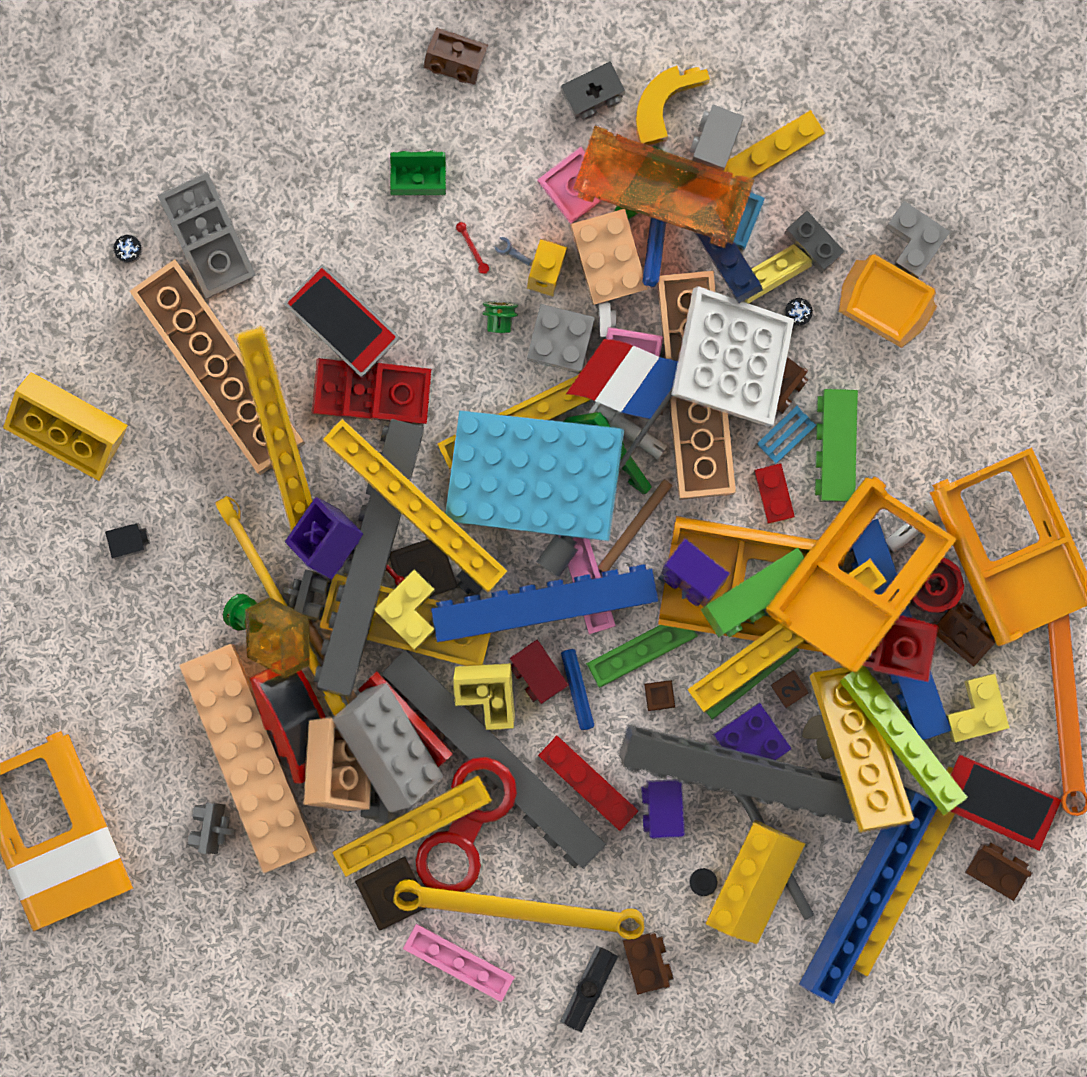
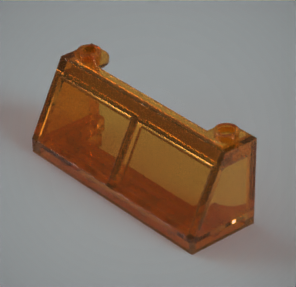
[573,125,755,248]

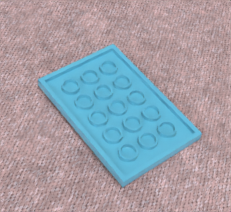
[445,410,624,541]

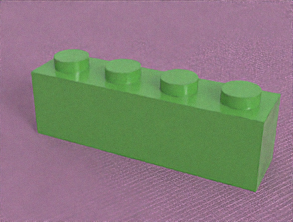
[815,389,858,503]
[701,548,804,638]

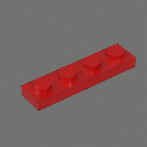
[358,672,453,767]
[538,735,639,831]

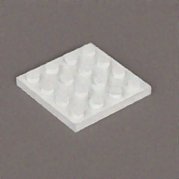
[672,287,794,427]

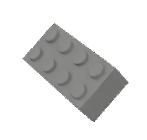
[332,683,443,812]

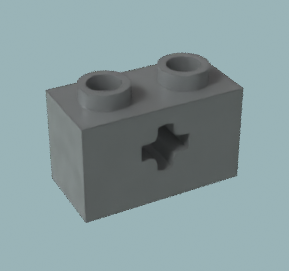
[561,61,625,120]
[784,211,845,274]

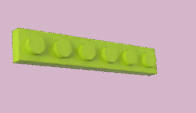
[840,666,967,815]

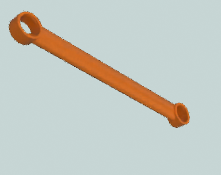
[1047,614,1087,816]

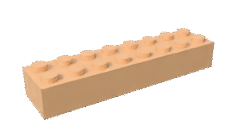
[129,259,306,475]
[657,271,736,500]
[179,644,318,873]

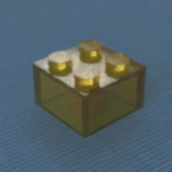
[245,597,310,678]

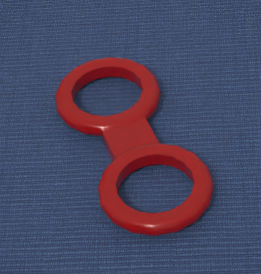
[415,757,517,892]

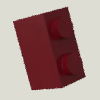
[510,639,569,704]

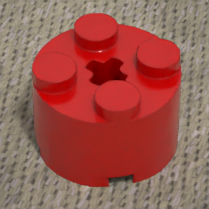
[910,557,964,613]

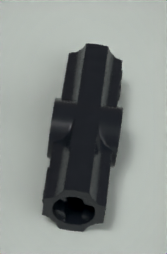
[560,946,619,1033]

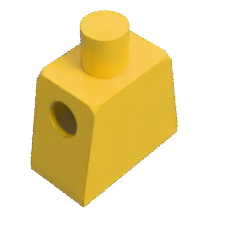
[527,239,568,297]

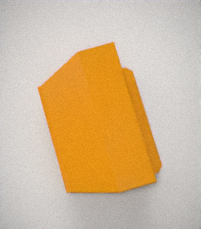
[838,254,937,348]

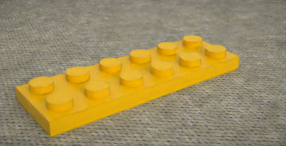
[320,574,491,666]
[809,667,914,833]

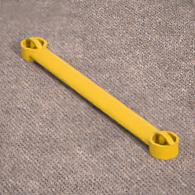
[215,496,349,716]
[394,880,644,940]

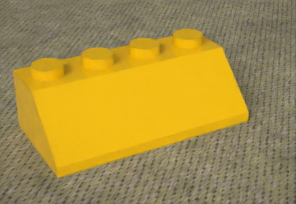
[3,372,128,481]
[705,819,805,944]

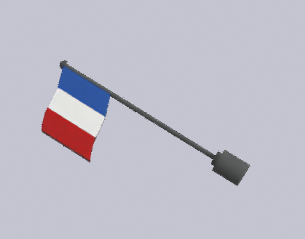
[536,339,678,577]

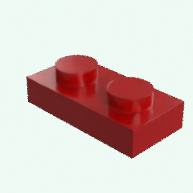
[754,463,795,524]

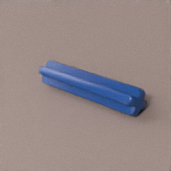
[643,214,667,287]
[561,649,594,730]

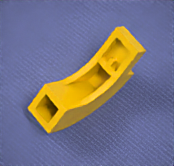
[636,66,710,148]

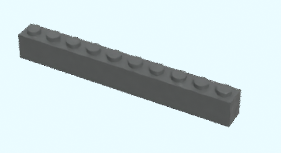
[313,419,424,698]
[382,650,606,869]
[618,724,887,829]

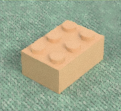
[570,209,647,305]
[304,718,371,811]

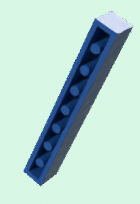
[848,519,951,740]
[431,564,658,642]
[799,787,937,1004]

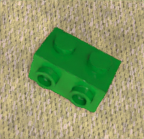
[390,151,446,196]

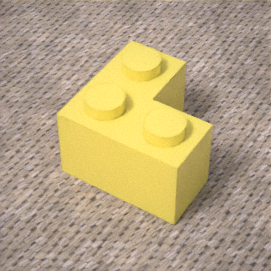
[375,570,435,650]
[453,663,515,730]
[946,674,1009,742]

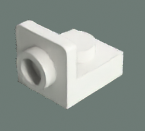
[598,303,616,339]

